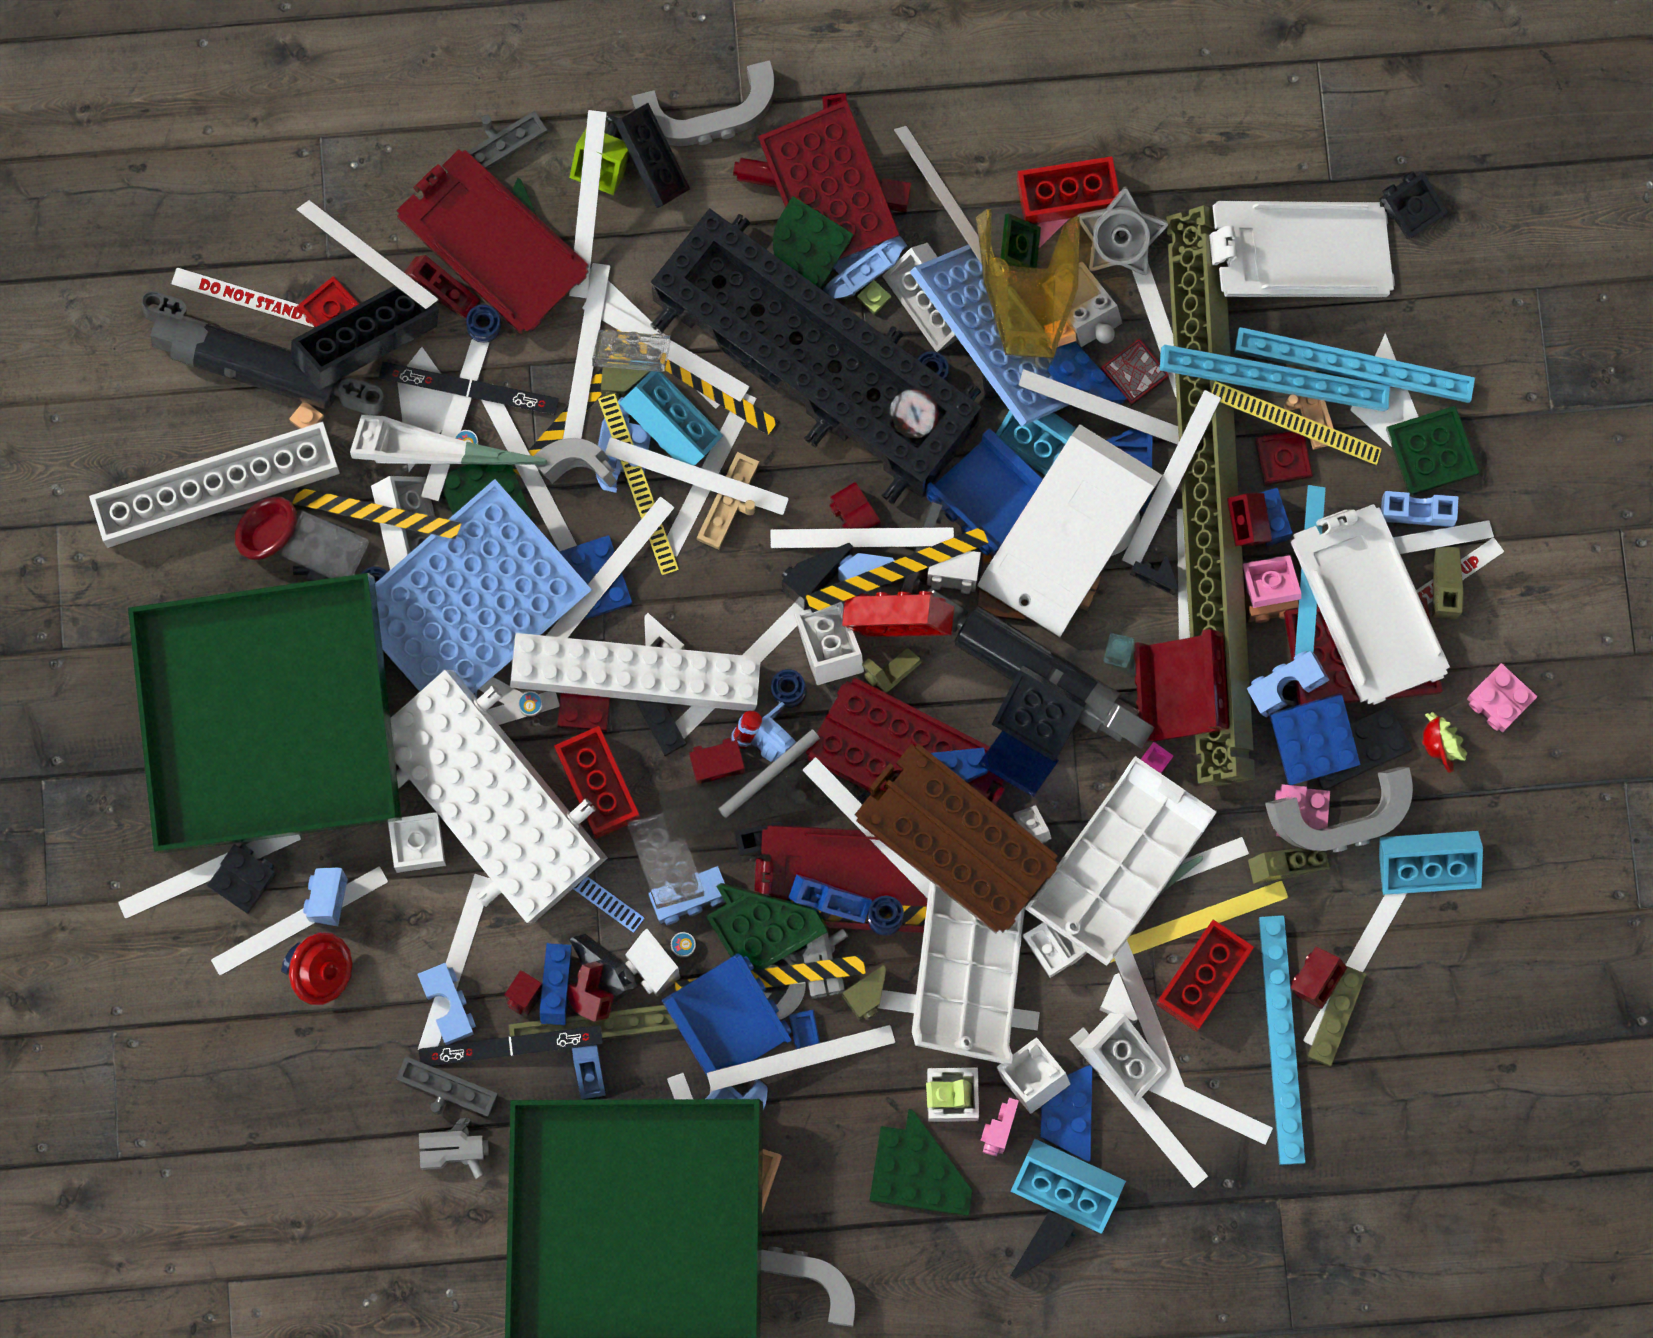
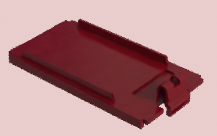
[396,149,589,334]
[806,677,1013,806]
[754,825,928,933]

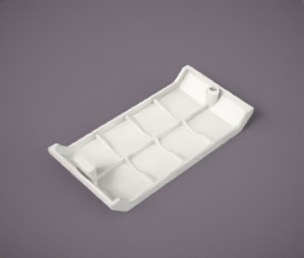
[977,425,1163,637]
[1025,756,1216,966]
[912,881,1025,1065]

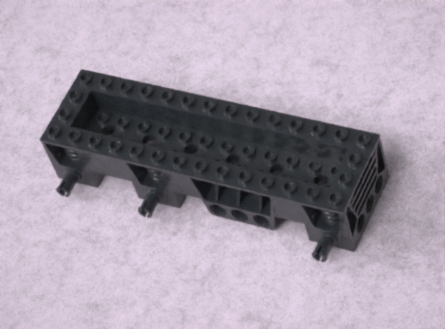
[650,208,981,505]

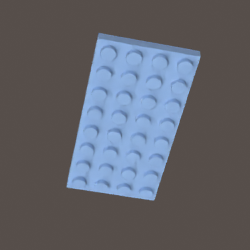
[910,244,1069,427]

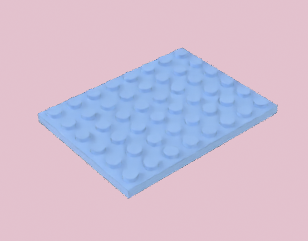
[375,479,592,694]

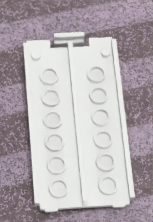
[1209,201,1395,297]
[1291,504,1450,705]

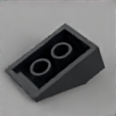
[782,543,853,610]

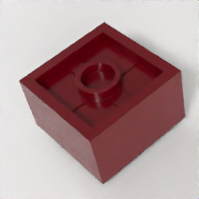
[689,738,745,790]

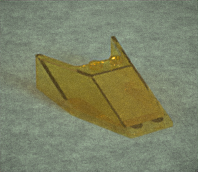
[976,209,1080,358]

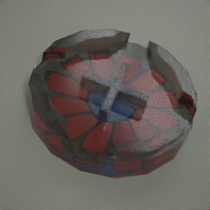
[890,389,938,438]

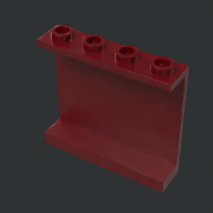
[1133,629,1229,742]

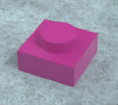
[1141,742,1173,773]

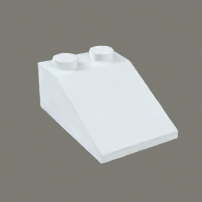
[794,602,864,685]
[625,929,680,996]
[1078,1013,1167,1104]

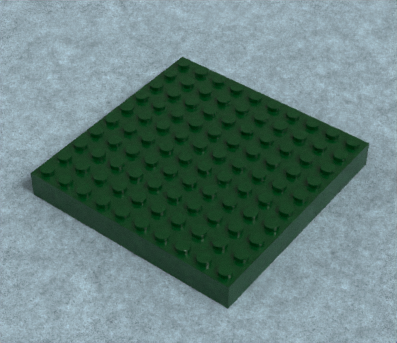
[128,573,402,854]
[505,1099,763,1338]

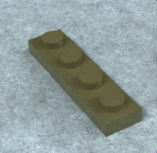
[1307,966,1366,1067]

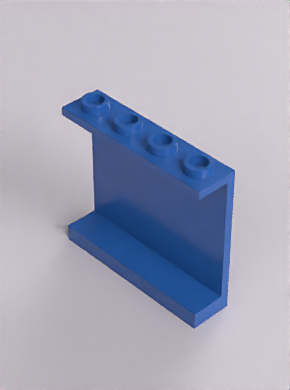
[926,428,1043,557]
[661,953,792,1078]

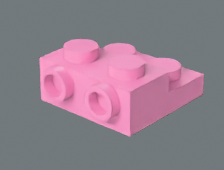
[1243,555,1301,608]
[1467,663,1537,733]
[1273,784,1330,837]
[981,1098,1019,1156]

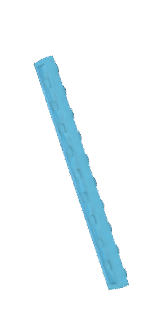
[1234,327,1475,403]
[1160,345,1390,412]
[1259,916,1305,1165]

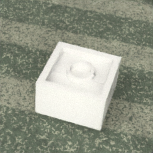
[927,551,981,595]
[388,812,446,873]
[997,1037,1070,1114]
[927,1068,979,1122]

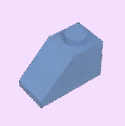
[572,1045,606,1100]

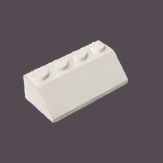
[883,243,958,352]
[371,476,435,570]

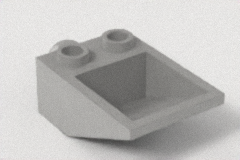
[1041,262,1122,347]

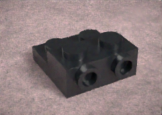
[1379,171,1448,239]
[207,843,277,914]

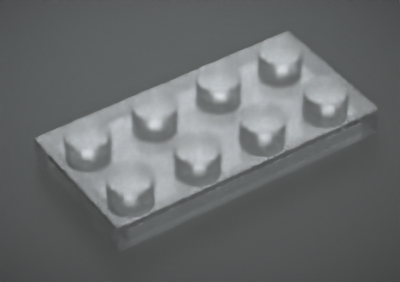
[628,810,704,909]

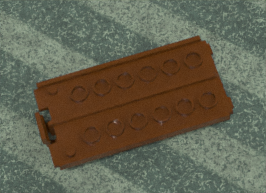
[854,744,1058,934]

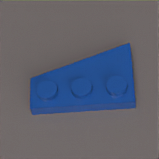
[931,748,988,783]

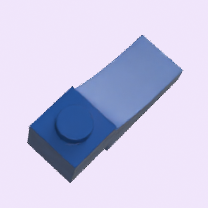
[788,874,872,923]

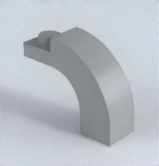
[534,438,617,487]

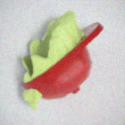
[1422,712,1467,773]

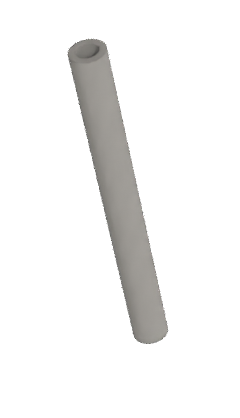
[718,730,820,818]

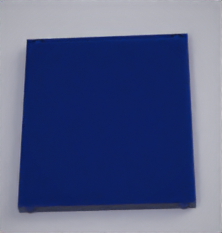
[978,730,1059,797]

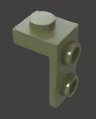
[862,648,922,693]

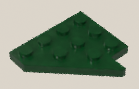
[869,1109,972,1216]

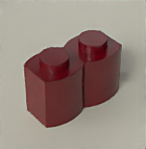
[829,482,881,529]

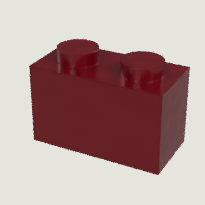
[1227,493,1272,546]
[1291,947,1348,1009]
[504,970,542,1015]

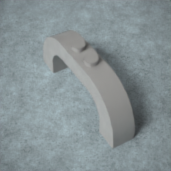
[631,60,774,146]
[1265,767,1413,852]
[761,1246,855,1327]

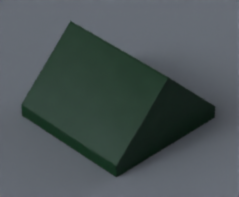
[999,213,1041,274]

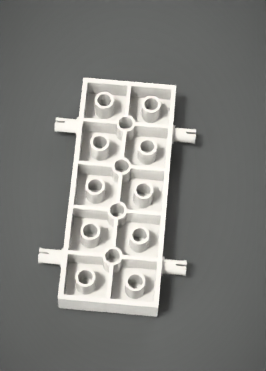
[390,670,608,923]

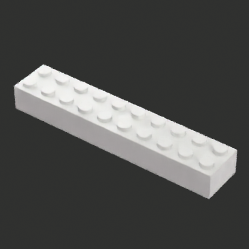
[89,422,340,548]
[510,633,761,711]

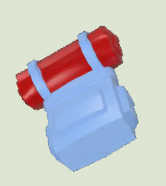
[731,702,796,762]

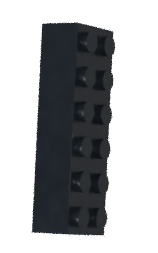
[291,277,439,390]

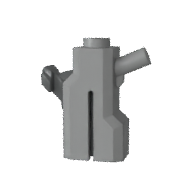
[789,929,848,999]
[419,1118,489,1179]

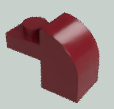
[568,961,614,1022]

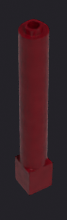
[733,158,911,213]

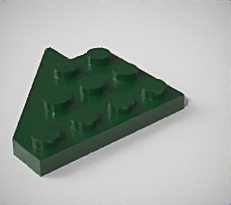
[706,883,829,971]

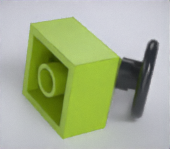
[569,111,629,195]

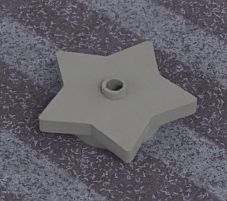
[1077,187,1168,276]

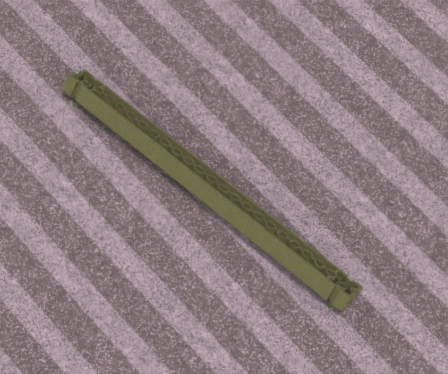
[1166,205,1255,787]

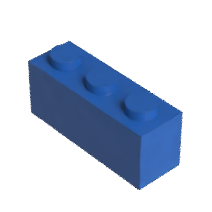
[540,943,572,1025]

